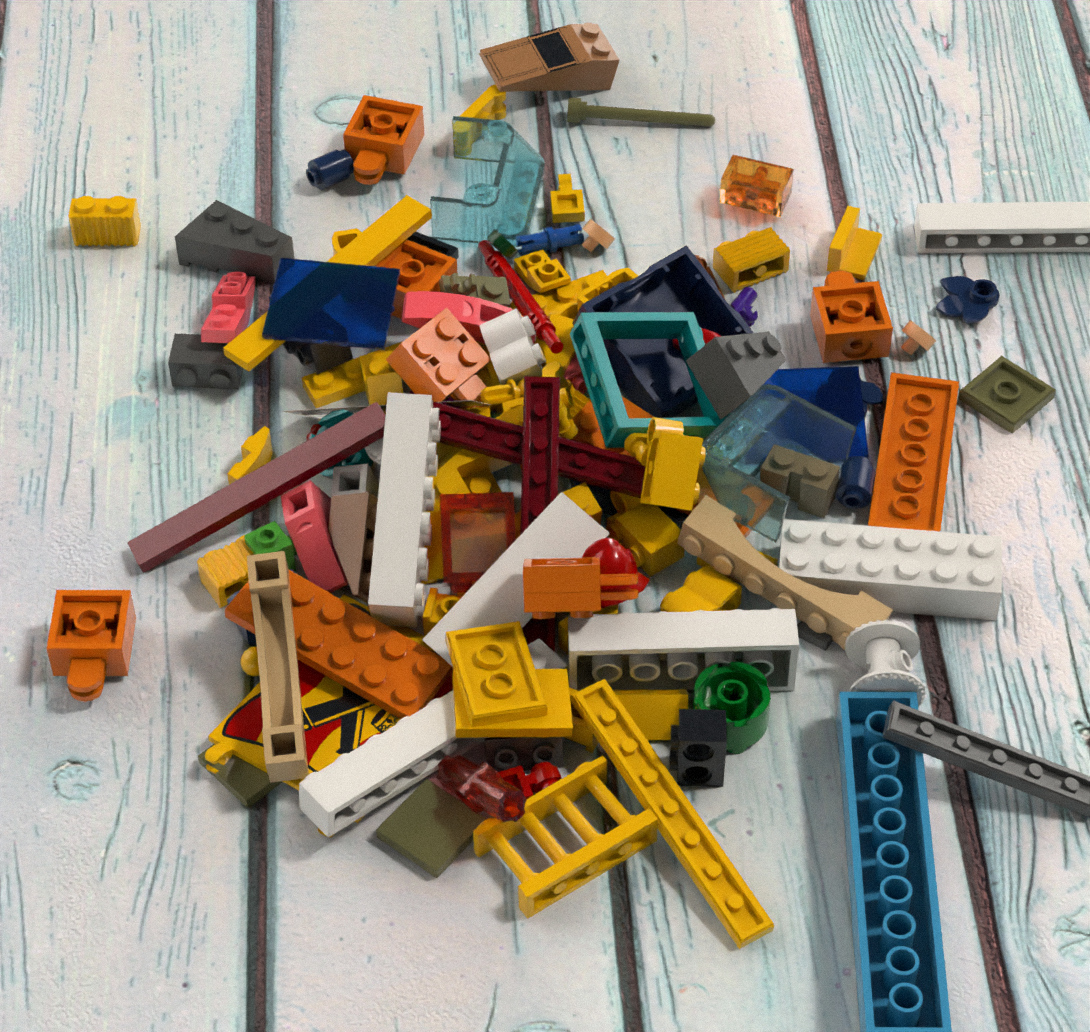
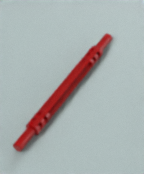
[478,240,564,354]

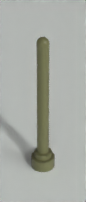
[567,97,715,127]

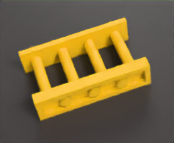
[473,755,658,919]

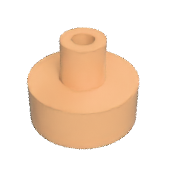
[582,219,615,253]
[901,320,936,356]

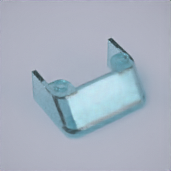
[430,116,545,247]
[702,384,857,543]

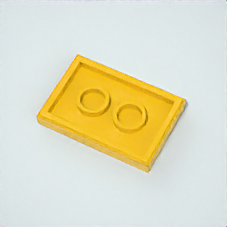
[445,621,548,727]
[452,669,573,738]

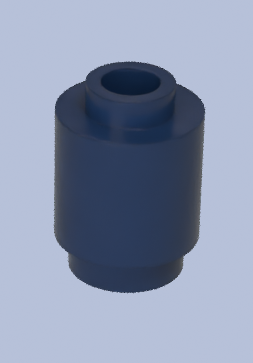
[306,149,354,190]
[836,456,875,509]

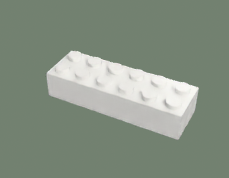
[368,392,441,627]
[779,519,1002,621]
[568,608,799,694]

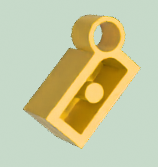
[640,417,706,511]
[606,491,685,577]

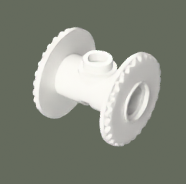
[845,619,925,708]

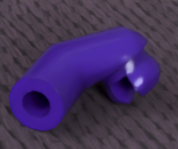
[730,287,758,327]

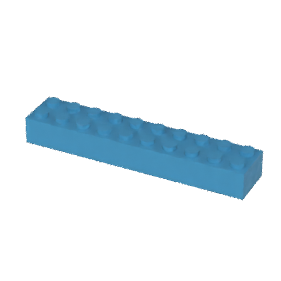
[836,692,952,1032]

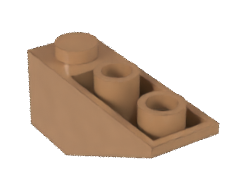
[328,492,378,604]

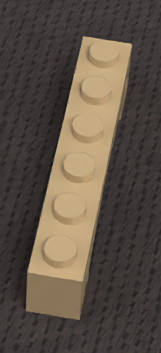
[677,495,893,650]
[247,551,309,783]

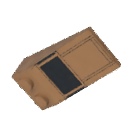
[479,23,620,92]

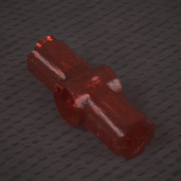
[436,755,527,823]

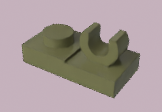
[439,273,511,307]

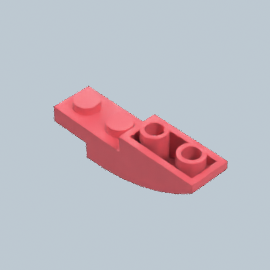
[201,272,256,343]
[401,291,535,345]

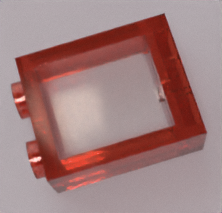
[438,492,516,593]

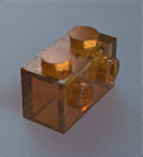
[720,155,794,217]

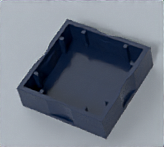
[572,245,754,418]

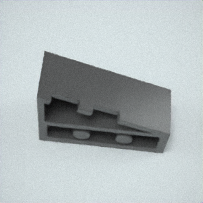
[175,200,295,284]
[686,331,786,420]

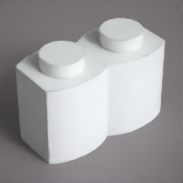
[479,308,546,385]

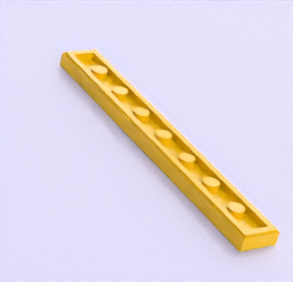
[223,195,432,372]
[571,679,775,949]

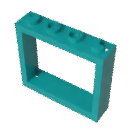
[570,312,733,448]

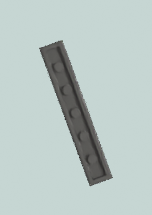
[882,701,1090,817]

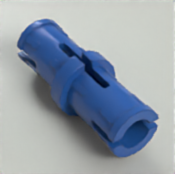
[516,224,584,256]

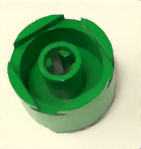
[693,662,771,754]

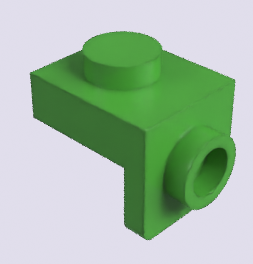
[244,521,297,572]

